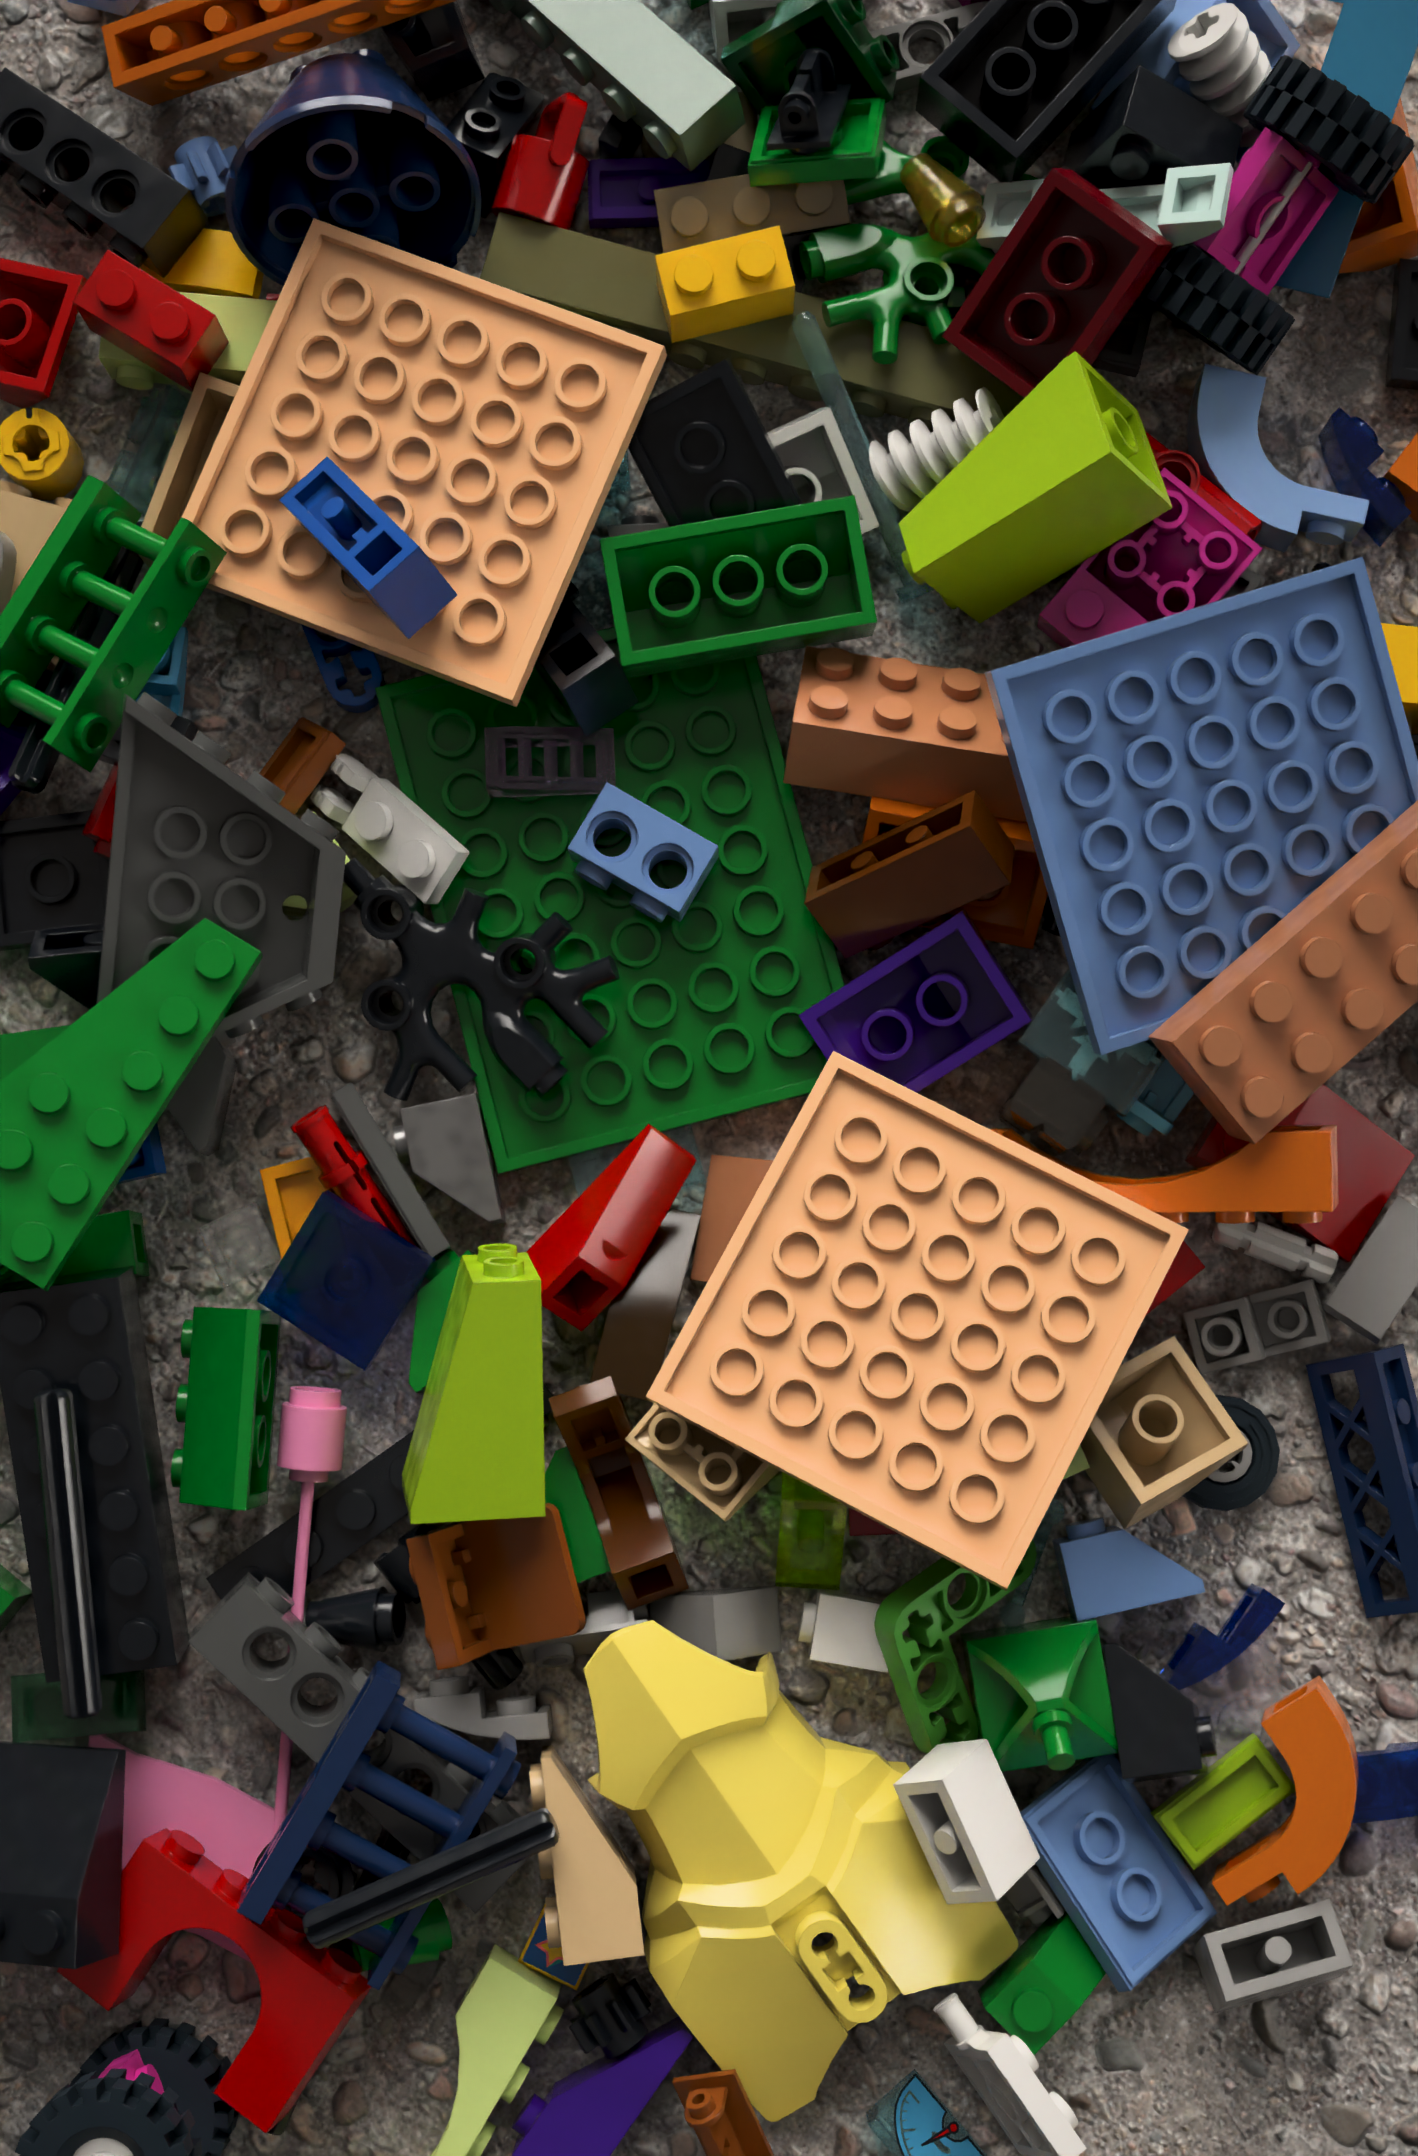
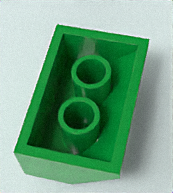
[171,1307,281,1511]

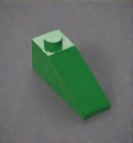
[978,1910,1106,2055]

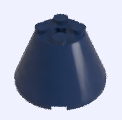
[225,49,482,286]

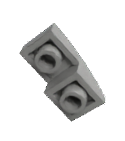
[1322,1196,1418,1344]
[1183,1279,1331,1375]
[414,1676,553,1740]

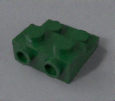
[721,0,900,115]

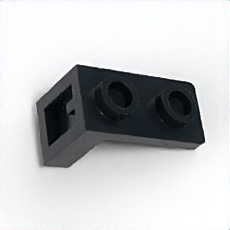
[446,73,544,219]

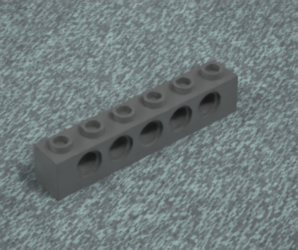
[188,1572,529,1914]

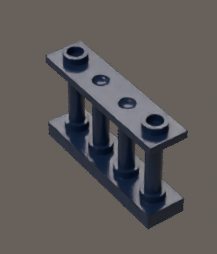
[237,1660,521,1990]

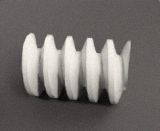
[1167,3,1272,147]
[869,387,1004,512]

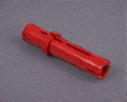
[290,1105,430,1287]

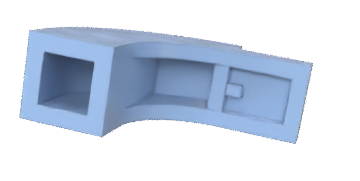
[1187,364,1370,552]

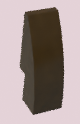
[590,1208,701,1402]

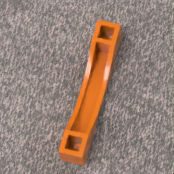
[990,1125,1339,1224]

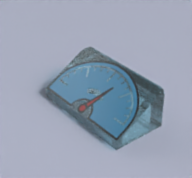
[866,2069,988,2156]

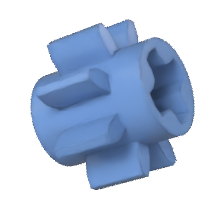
[168,136,238,217]

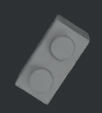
[1193,1899,1353,2013]

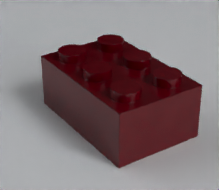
[942,168,1174,398]

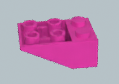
[1037,467,1263,648]

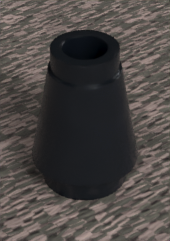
[305,1586,406,1652]

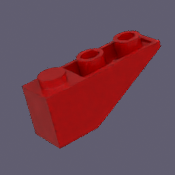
[527,1124,696,1332]

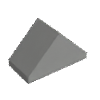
[650,1585,782,1661]

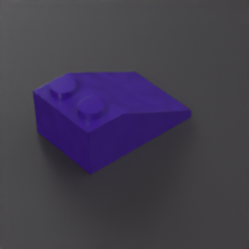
[799,909,1033,1093]

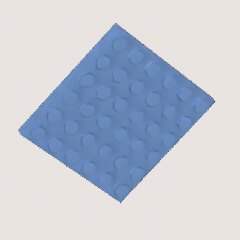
[984,557,1418,1055]

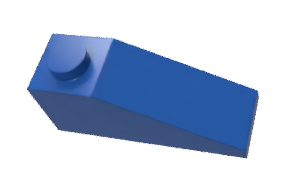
[279,457,457,639]

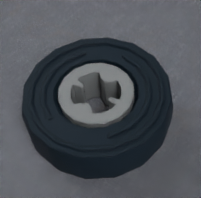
[1183,1395,1280,1512]

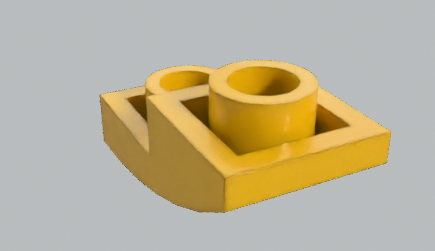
[139,228,264,299]

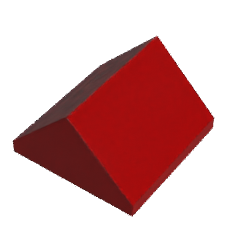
[0,258,87,409]

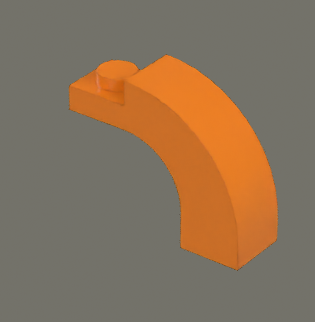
[1212,1675,1359,1906]

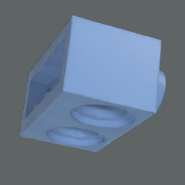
[568,782,719,922]

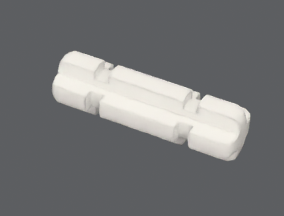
[1212,1221,1338,1283]

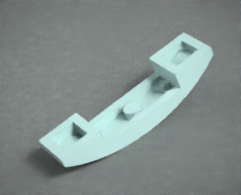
[976,163,1234,250]

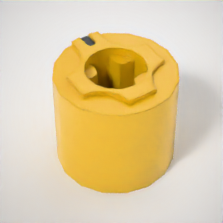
[0,407,84,501]

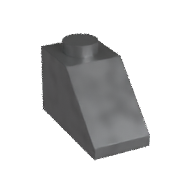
[393,1093,506,1224]

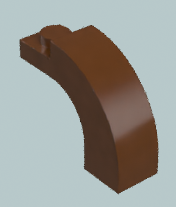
[548,1376,689,1611]

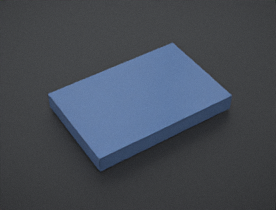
[1020,1754,1217,1992]

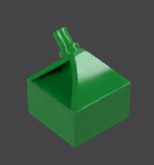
[960,1616,1119,1772]

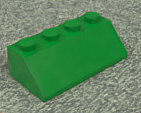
[600,495,877,678]

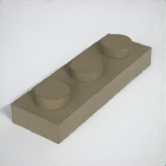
[654,174,850,253]

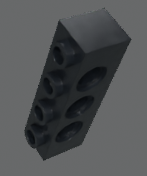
[0,67,209,278]

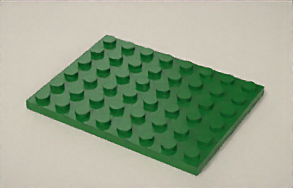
[375,627,844,1175]

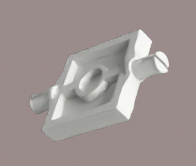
[933,1993,1087,2156]

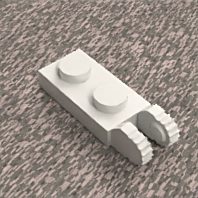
[310,752,470,904]

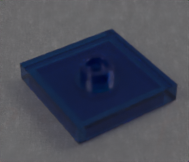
[257,1190,436,1371]

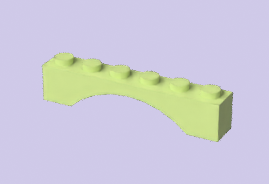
[430,1944,564,2156]

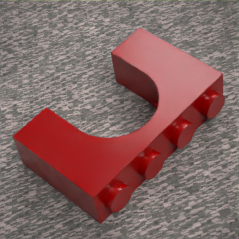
[57,1828,371,2133]

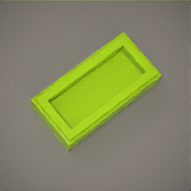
[1150,1733,1296,1870]

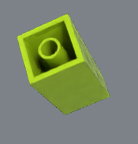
[898,351,1173,623]
[402,1243,546,1524]

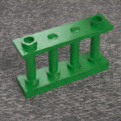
[0,475,227,773]

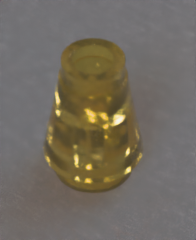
[900,153,986,247]

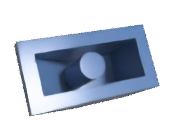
[1052,1517,1205,1621]

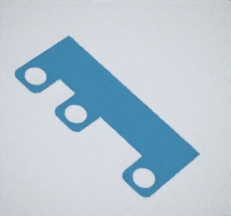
[1236,0,1418,299]

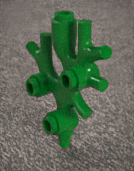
[799,136,1045,364]

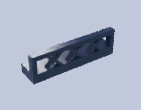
[1306,1344,1418,1618]

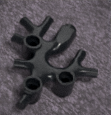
[343,858,620,1101]

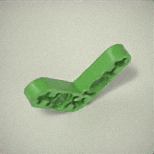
[874,1539,1037,1754]

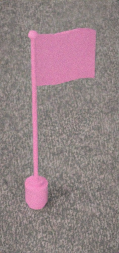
[88,1386,347,1977]

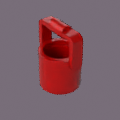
[491,92,590,230]

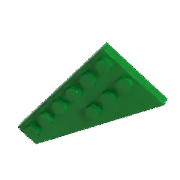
[0,918,263,1292]

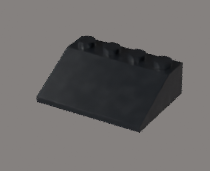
[0,1741,126,1969]

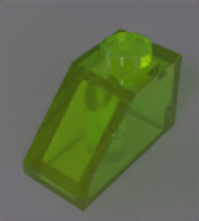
[775,1471,847,1590]

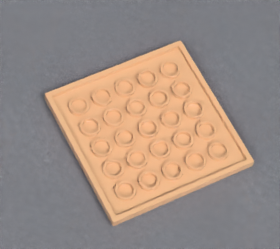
[182,218,667,707]
[646,1051,1189,1591]

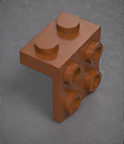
[406,1503,586,1670]

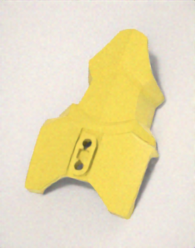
[583,1620,1018,2122]

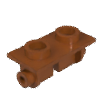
[672,2069,774,2156]

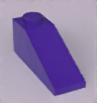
[511,2016,694,2156]

